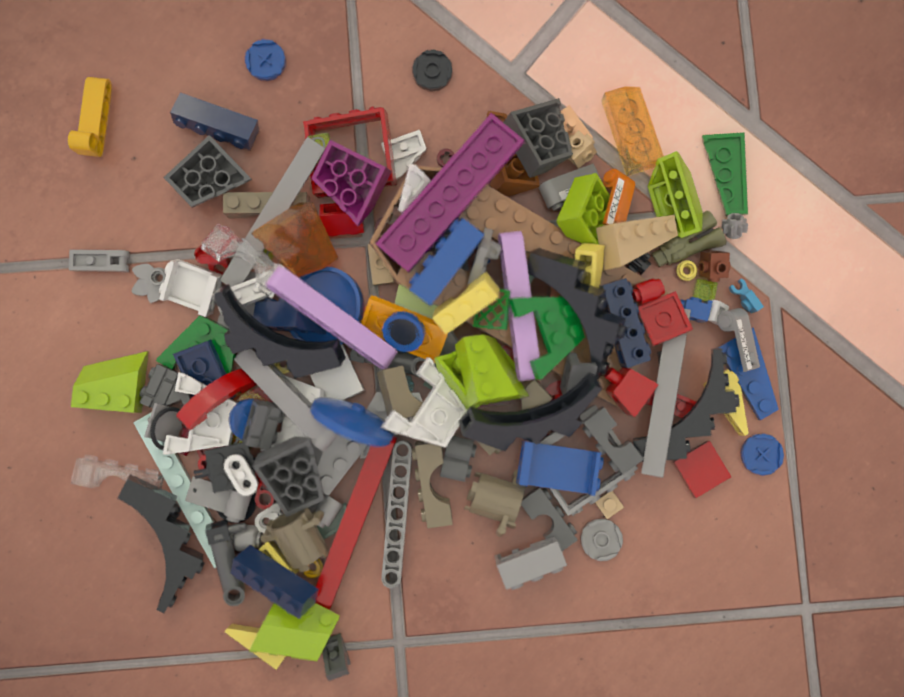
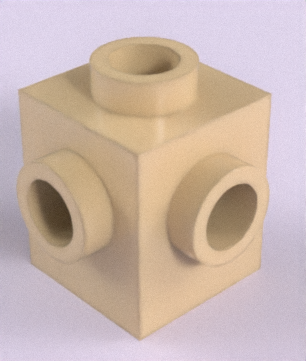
[568,131,597,169]

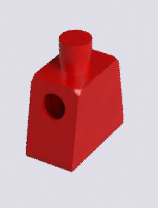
[604,367,658,417]

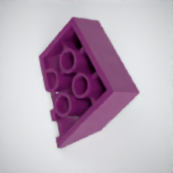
[312,140,391,226]

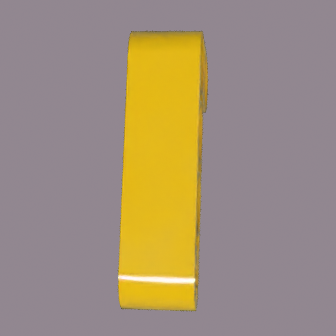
[68,77,112,157]

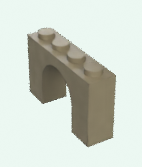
[377,363,437,421]

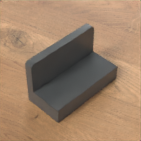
[560,353,598,395]

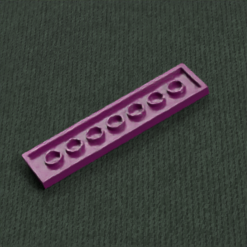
[376,113,524,273]

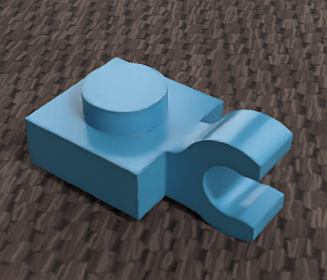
[729,278,764,314]

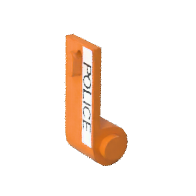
[603,169,635,226]

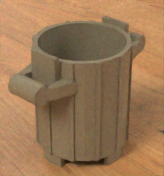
[464,469,527,537]
[261,508,329,572]

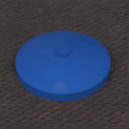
[290,267,364,345]
[310,397,394,446]

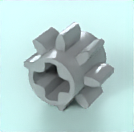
[721,213,748,239]

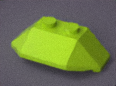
[648,151,703,238]

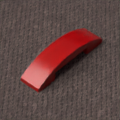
[176,368,256,431]

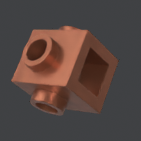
[698,251,731,282]

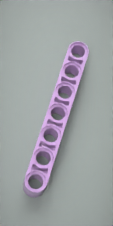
[498,231,539,382]
[265,266,398,370]

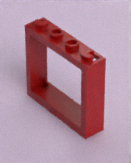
[303,106,397,198]

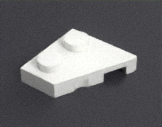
[381,130,427,181]
[398,164,431,213]

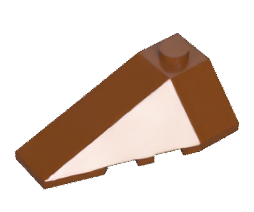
[487,111,540,196]

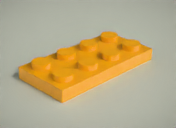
[361,295,448,363]

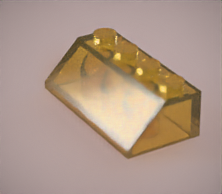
[601,86,664,176]

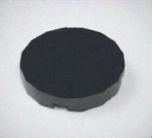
[412,50,453,91]

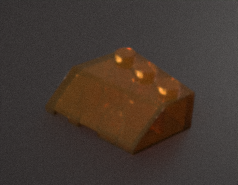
[251,202,338,278]

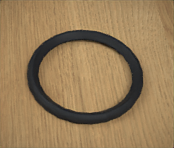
[150,407,186,450]

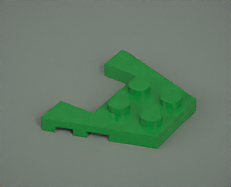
[508,297,585,380]
[156,315,236,374]

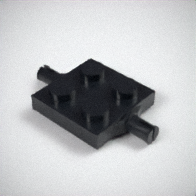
[194,442,256,493]

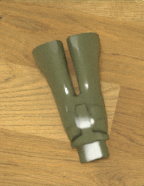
[651,210,726,267]

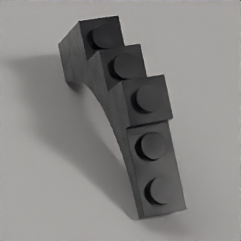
[527,248,627,379]
[213,284,346,379]
[633,348,740,462]
[459,373,602,451]
[117,474,205,613]

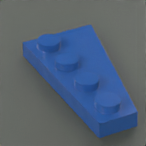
[718,327,779,420]

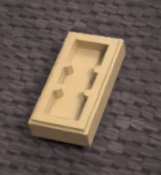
[367,244,394,286]

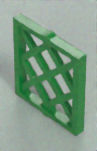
[473,289,511,330]

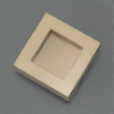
[595,491,624,519]

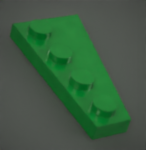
[702,132,748,216]

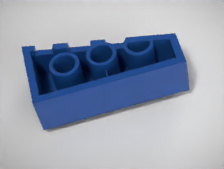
[409,217,484,306]

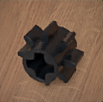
[627,253,652,275]

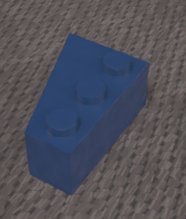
[253,298,326,335]

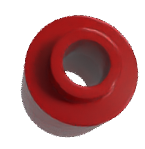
[631,278,665,305]

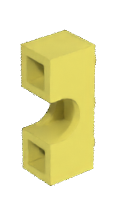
[432,272,499,334]

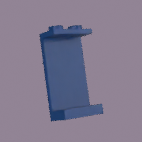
[516,441,603,496]

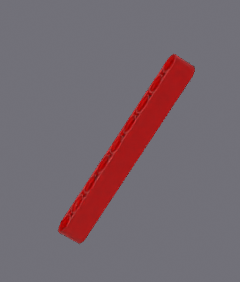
[315,436,397,610]

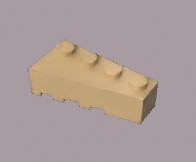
[596,215,678,270]

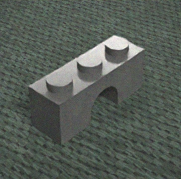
[582,406,644,475]
[521,487,578,551]

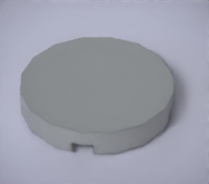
[580,518,623,561]

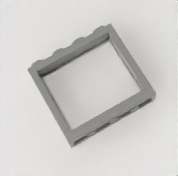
[539,405,638,516]

